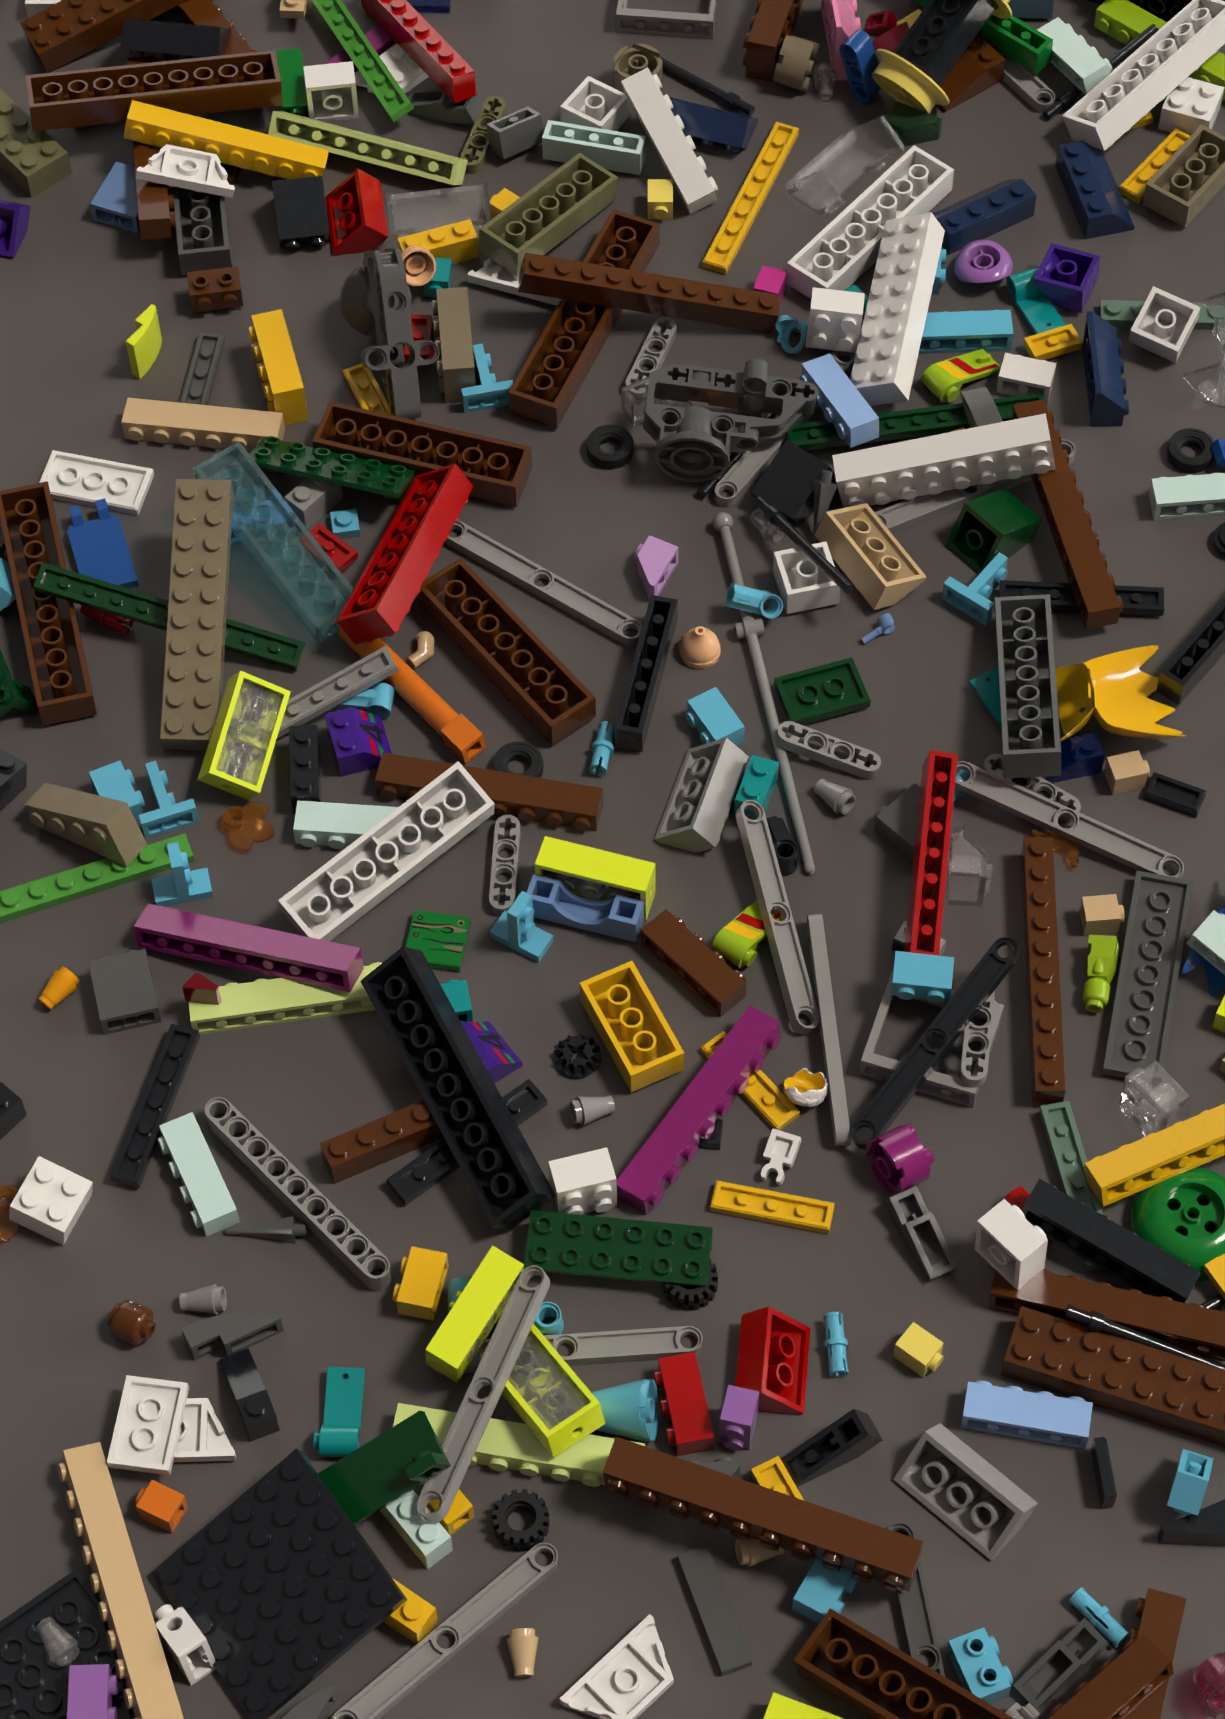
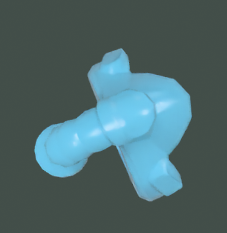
[776,315,806,354]

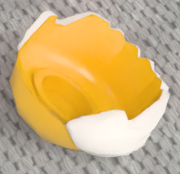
[783,1068,829,1107]

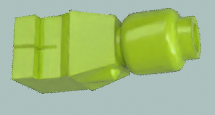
[1082,934,1120,1013]

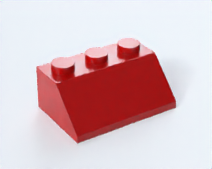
[325,168,389,256]
[735,1306,811,1415]

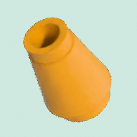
[38,966,80,1010]

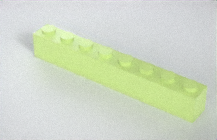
[268,111,468,185]
[188,962,382,1035]
[393,1403,645,1487]

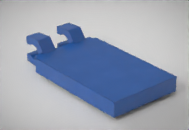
[67,498,139,589]

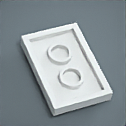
[107,1375,189,1475]

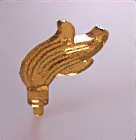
[1030,829,1081,868]

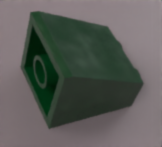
[945,488,1043,574]

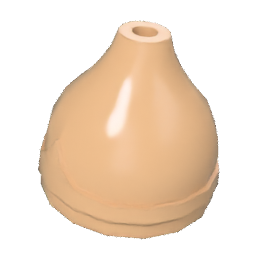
[401,245,436,286]
[679,626,721,669]

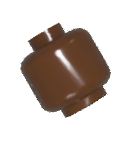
[108,1300,156,1345]

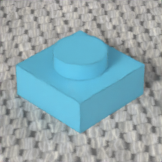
[330,509,360,539]

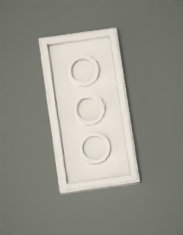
[39,450,154,516]

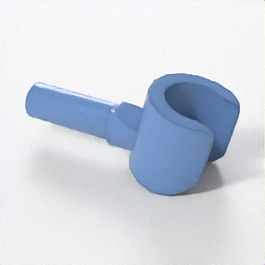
[861,613,895,644]

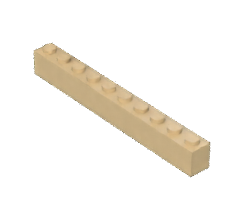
[58,1442,184,1719]

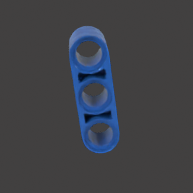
[839,30,881,103]

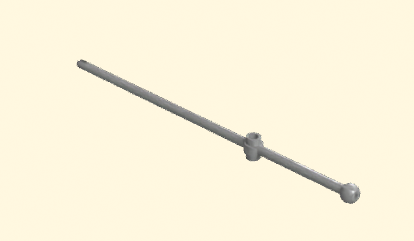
[713,512,815,874]

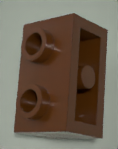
[187,266,243,313]

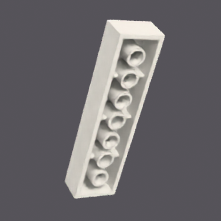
[1062,0,1225,151]
[786,145,954,299]
[850,212,945,406]
[832,413,1056,508]
[278,761,495,941]

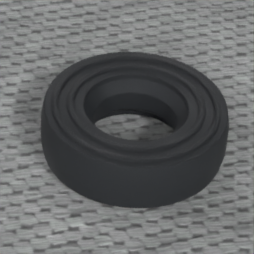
[586,424,634,469]
[1167,428,1214,473]
[493,741,544,778]

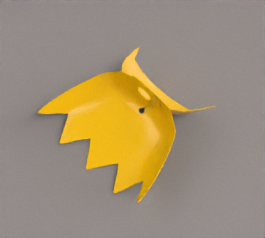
[1055,645,1186,742]

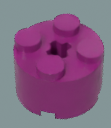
[865,1123,934,1195]

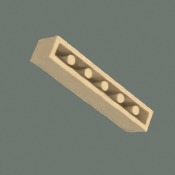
[121,398,285,451]

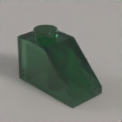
[883,101,942,147]

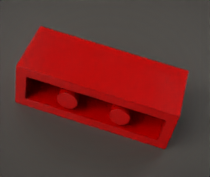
[653,1352,714,1456]

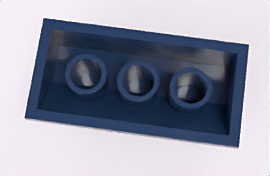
[669,97,758,152]
[1055,141,1135,239]
[933,179,1037,255]
[1082,311,1129,427]

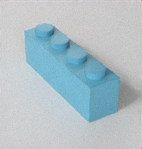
[918,310,1014,354]

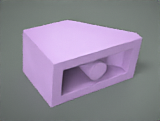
[635,535,678,600]

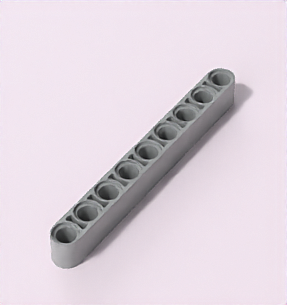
[205,1097,392,1292]

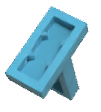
[461,343,513,413]
[942,552,1008,626]
[139,761,199,839]
[151,842,213,907]
[489,891,554,963]

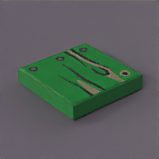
[406,910,471,972]

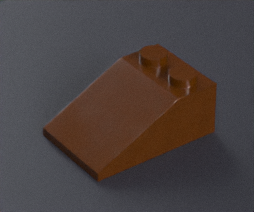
[937,33,1005,112]

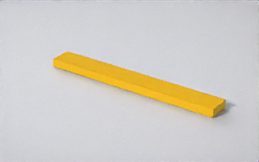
[702,122,799,275]

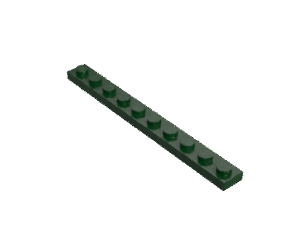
[786,393,1046,451]
[33,562,305,671]

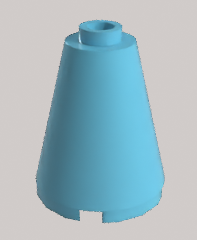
[591,1379,659,1442]

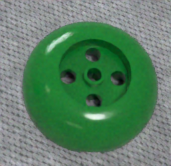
[1129,1167,1225,1282]

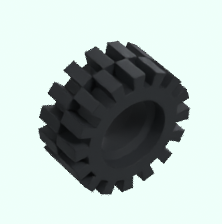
[663,1258,718,1311]

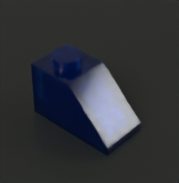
[1045,732,1105,783]

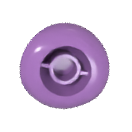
[954,240,1013,284]

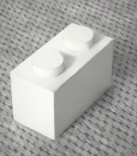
[996,353,1057,404]

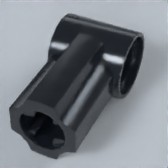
[767,816,798,876]

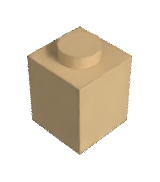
[1104,750,1150,795]
[1079,894,1125,936]

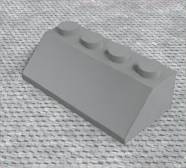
[654,737,749,853]
[893,1423,1038,1560]

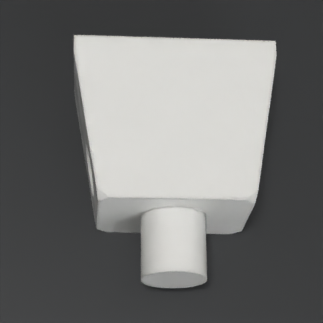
[155,1604,216,1686]

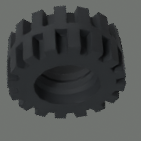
[492,1489,549,1552]

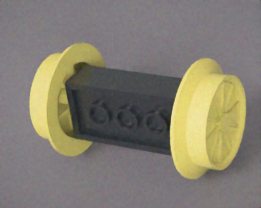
[872,0,1012,116]

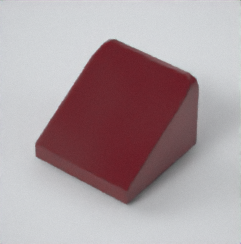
[865,9,898,37]
[182,972,222,1005]

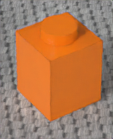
[135,1480,188,1534]

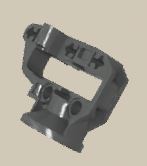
[340,248,440,419]
[643,358,819,482]

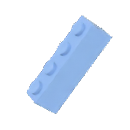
[799,353,879,448]
[961,1380,1093,1449]

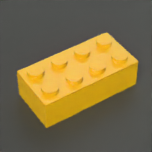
[248,309,308,426]
[579,961,684,1093]

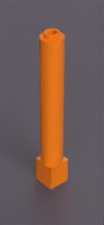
[338,626,487,765]

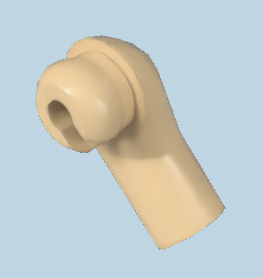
[406,631,435,669]

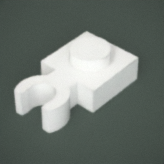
[761,1129,802,1185]

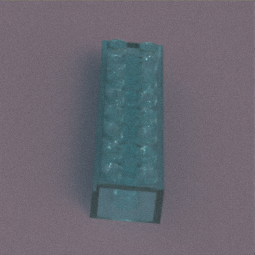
[194,441,353,643]

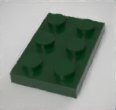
[774,657,871,725]

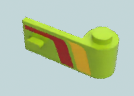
[921,349,1001,403]
[711,900,792,968]

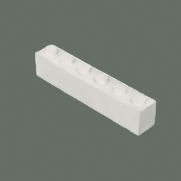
[621,67,718,214]

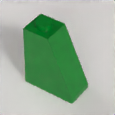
[276,48,309,116]

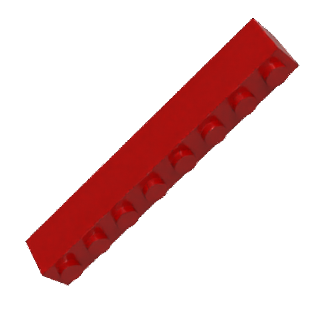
[361,0,476,104]
[904,750,958,956]

